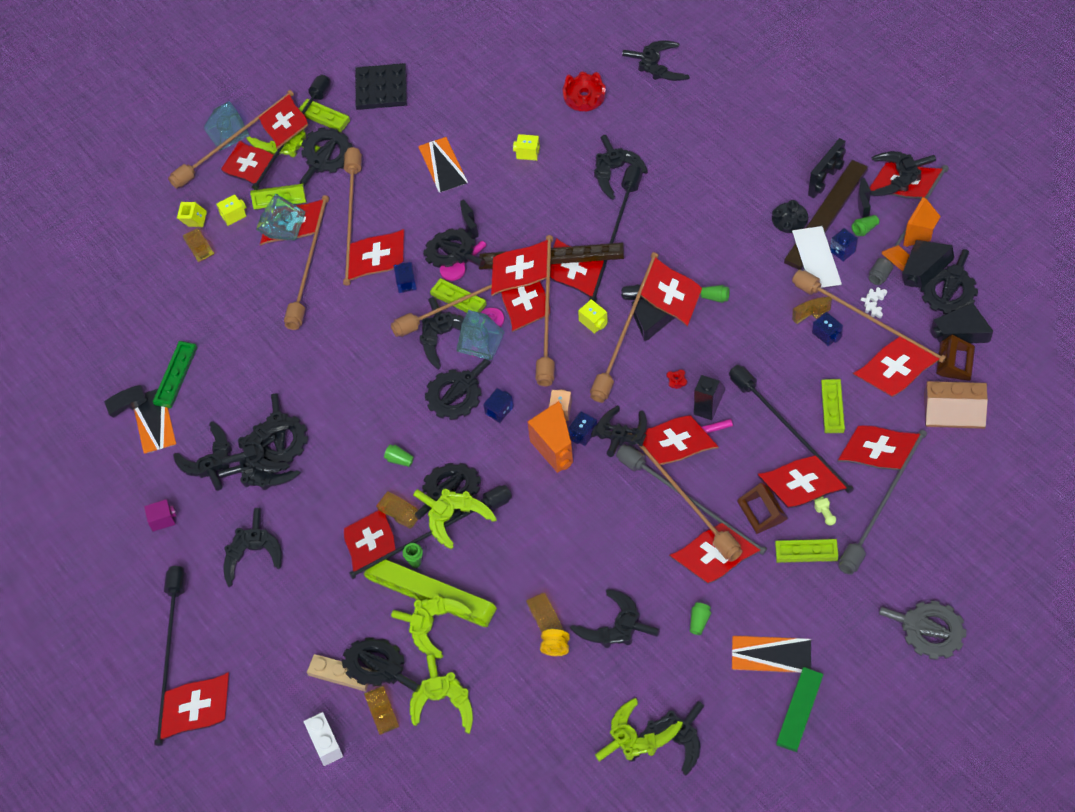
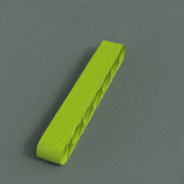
[364,560,497,627]

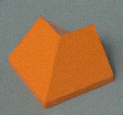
[903,197,941,247]

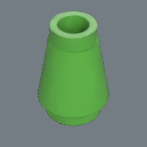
[852,215,879,236]
[701,285,730,303]
[384,444,414,467]
[403,543,423,568]
[690,603,711,635]

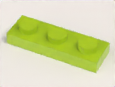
[299,99,350,133]
[250,184,306,209]
[430,278,487,318]
[821,379,845,433]
[775,539,838,563]

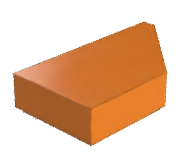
[882,245,910,271]

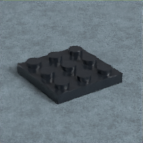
[355,63,407,110]

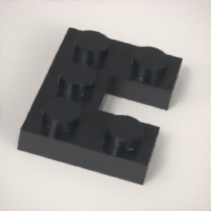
[808,138,846,198]

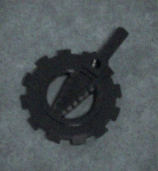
[299,127,353,186]
[423,228,485,267]
[920,249,978,314]
[425,358,491,420]
[257,393,308,464]
[415,463,481,520]
[342,638,420,692]

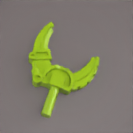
[247,129,320,157]
[413,489,497,549]
[391,595,473,658]
[410,655,473,734]
[594,698,683,762]

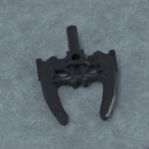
[591,406,647,457]

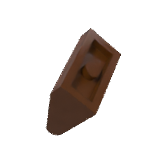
[936,335,975,381]
[737,483,788,534]

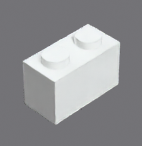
[303,712,343,766]

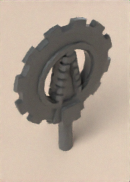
[879,601,966,660]

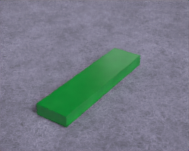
[153,341,197,409]
[776,667,824,752]

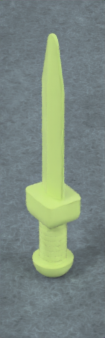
[814,497,836,526]

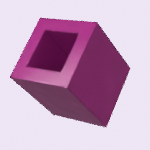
[144,499,177,532]

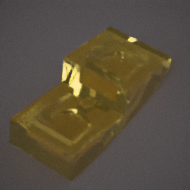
[182,228,214,262]
[792,297,832,324]
[376,491,418,529]
[526,592,563,633]
[364,686,399,735]

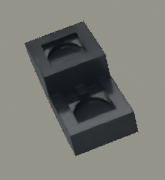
[858,178,871,218]
[460,199,478,239]
[104,385,147,418]

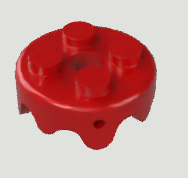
[562,71,606,111]

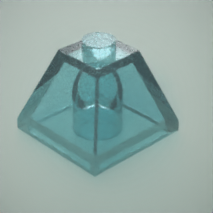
[203,101,250,151]
[256,194,305,240]
[457,310,504,360]

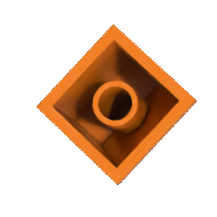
[527,401,573,473]

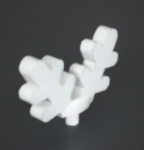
[861,287,887,319]

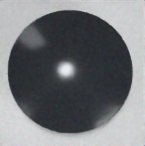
[772,200,808,233]

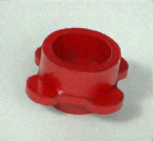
[667,370,687,389]

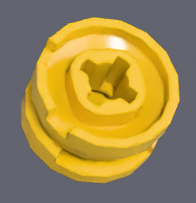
[540,629,570,656]

